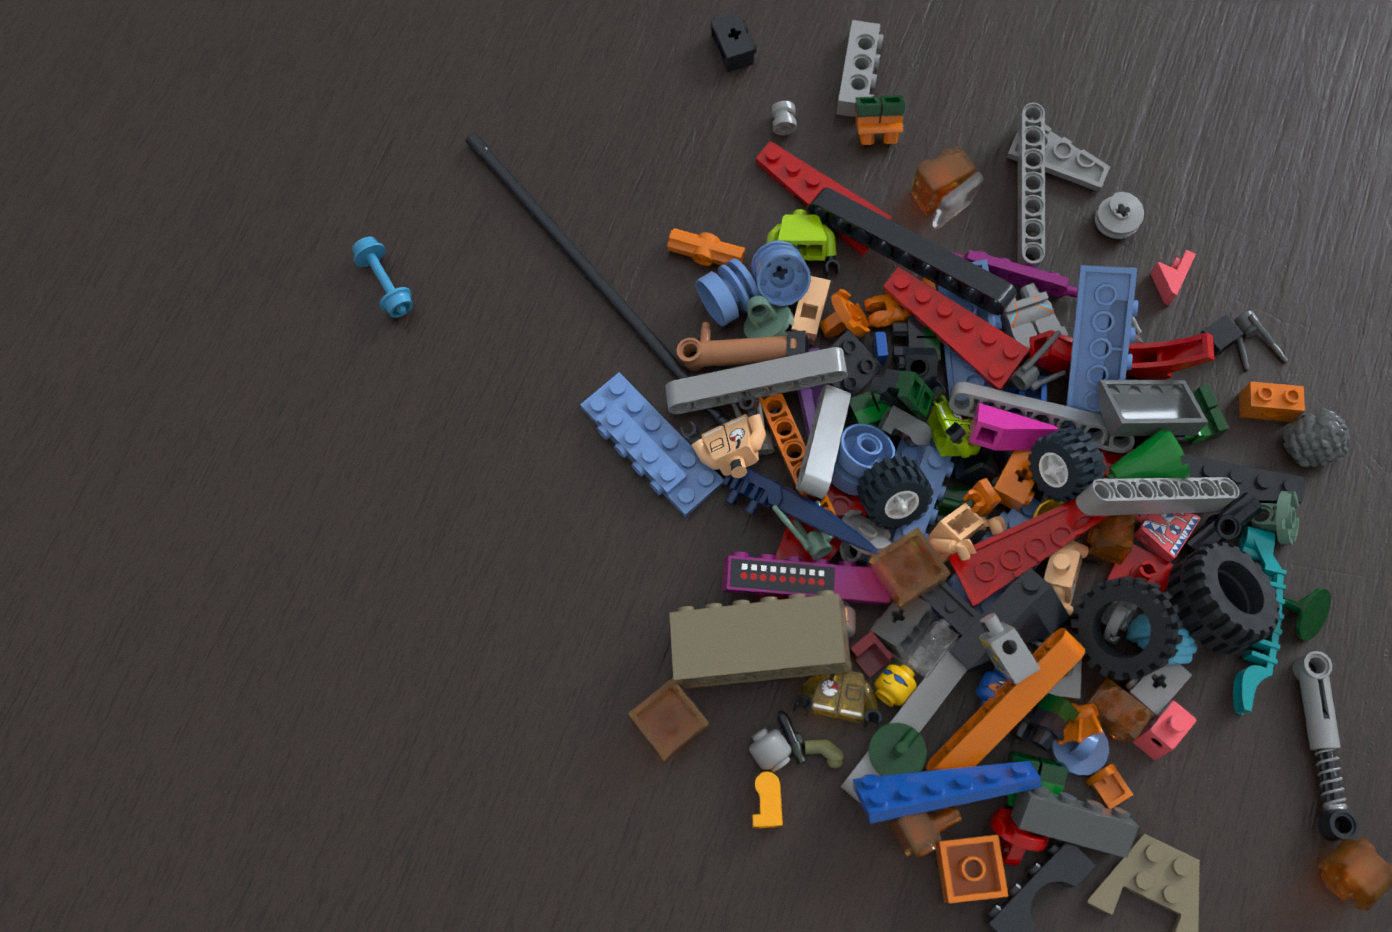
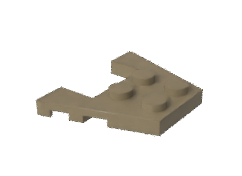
[1085,834,1200,932]

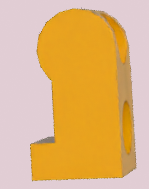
[752,772,782,828]

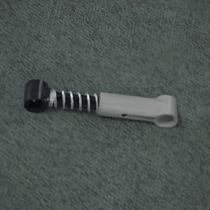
[1293,651,1359,842]

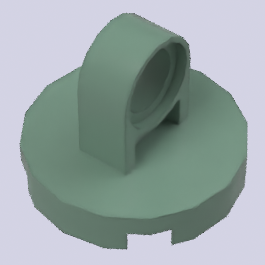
[744,296,794,338]
[1250,491,1299,545]

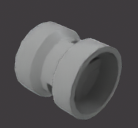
[771,101,797,135]

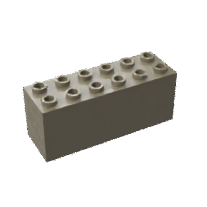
[669,590,852,689]

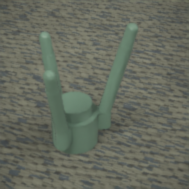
[772,501,833,560]

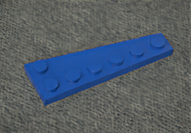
[853,761,1041,823]

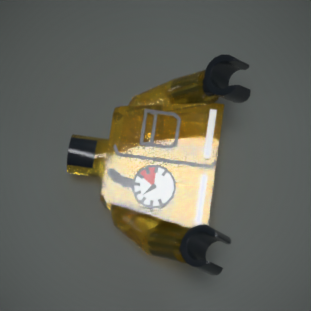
[792,655,882,729]

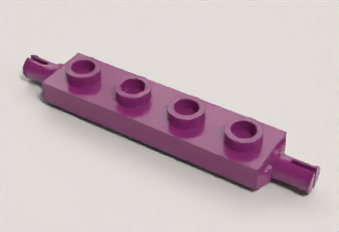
[950,250,1078,298]

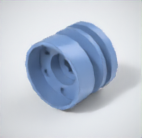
[751,240,811,306]
[696,258,760,327]

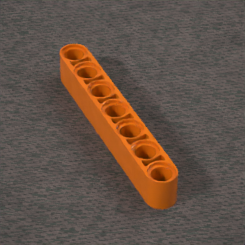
[757,393,837,538]
[925,628,1085,771]

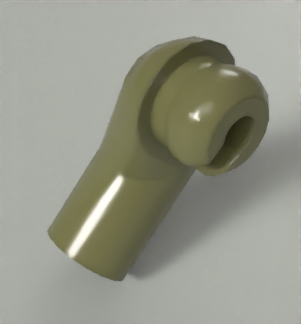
[804,739,844,768]

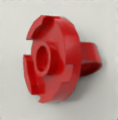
[990,808,1050,866]

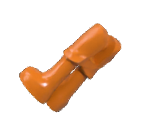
[864,278,936,328]

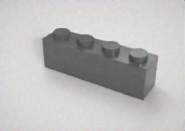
[1010,786,1139,858]

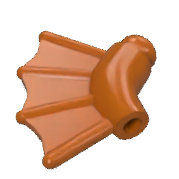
[1054,701,1103,745]

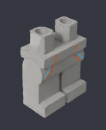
[1000,283,1069,357]

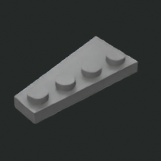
[1007,116,1110,192]

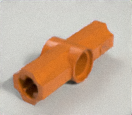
[667,228,745,266]

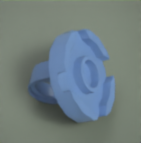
[1050,732,1109,776]

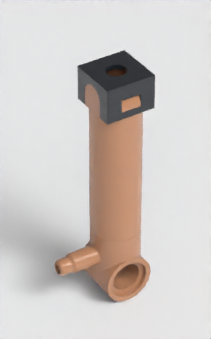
[677,322,810,371]

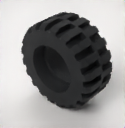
[1167,542,1280,654]

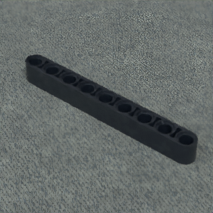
[807,187,1017,315]

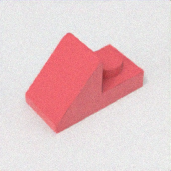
[1151,250,1196,306]

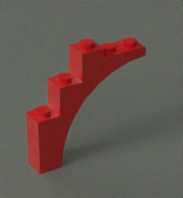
[1029,330,1214,380]

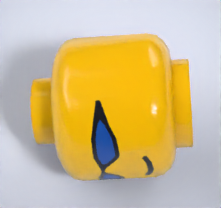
[875,664,917,707]

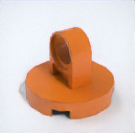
[820,289,870,338]

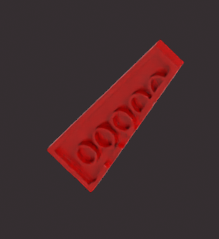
[756,141,892,257]
[883,267,1030,390]
[948,499,1111,607]

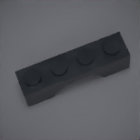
[984,840,1096,932]

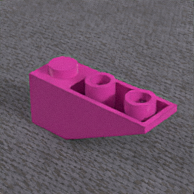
[969,403,1058,450]

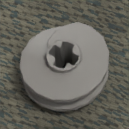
[1095,192,1144,239]

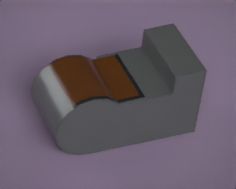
[877,405,932,447]

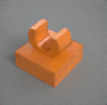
[963,478,1002,517]

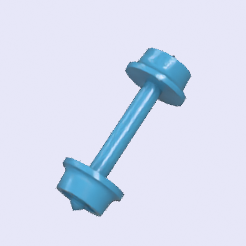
[352,237,414,318]

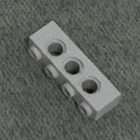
[836,20,883,117]

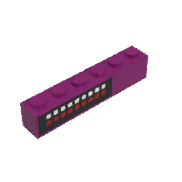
[722,552,891,605]

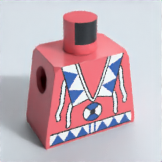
[1129,513,1201,562]
[1132,700,1196,761]

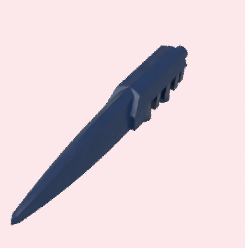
[720,467,878,555]

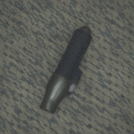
[778,711,807,764]

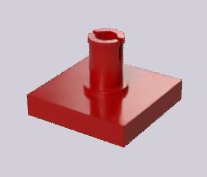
[1105,540,1174,609]

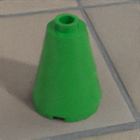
[1106,428,1190,479]

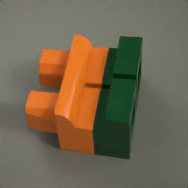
[855,95,906,145]

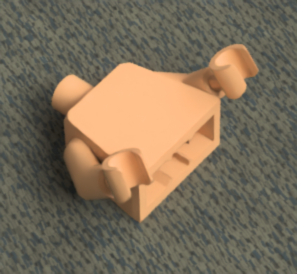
[922,503,1007,565]

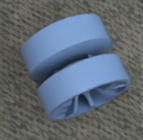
[831,424,895,496]

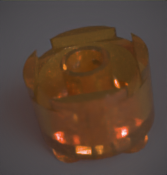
[1319,838,1392,910]

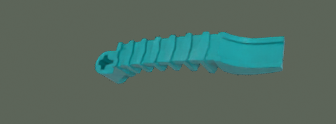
[1233,526,1287,716]

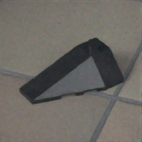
[949,568,1070,671]

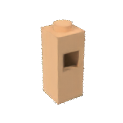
[791,276,830,345]

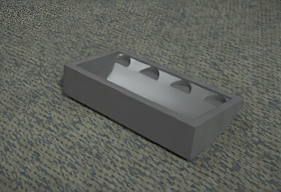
[1097,380,1208,437]

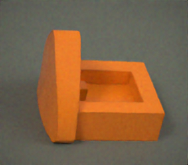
[1085,763,1133,809]

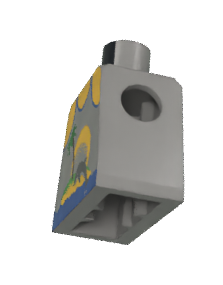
[979,613,1040,684]

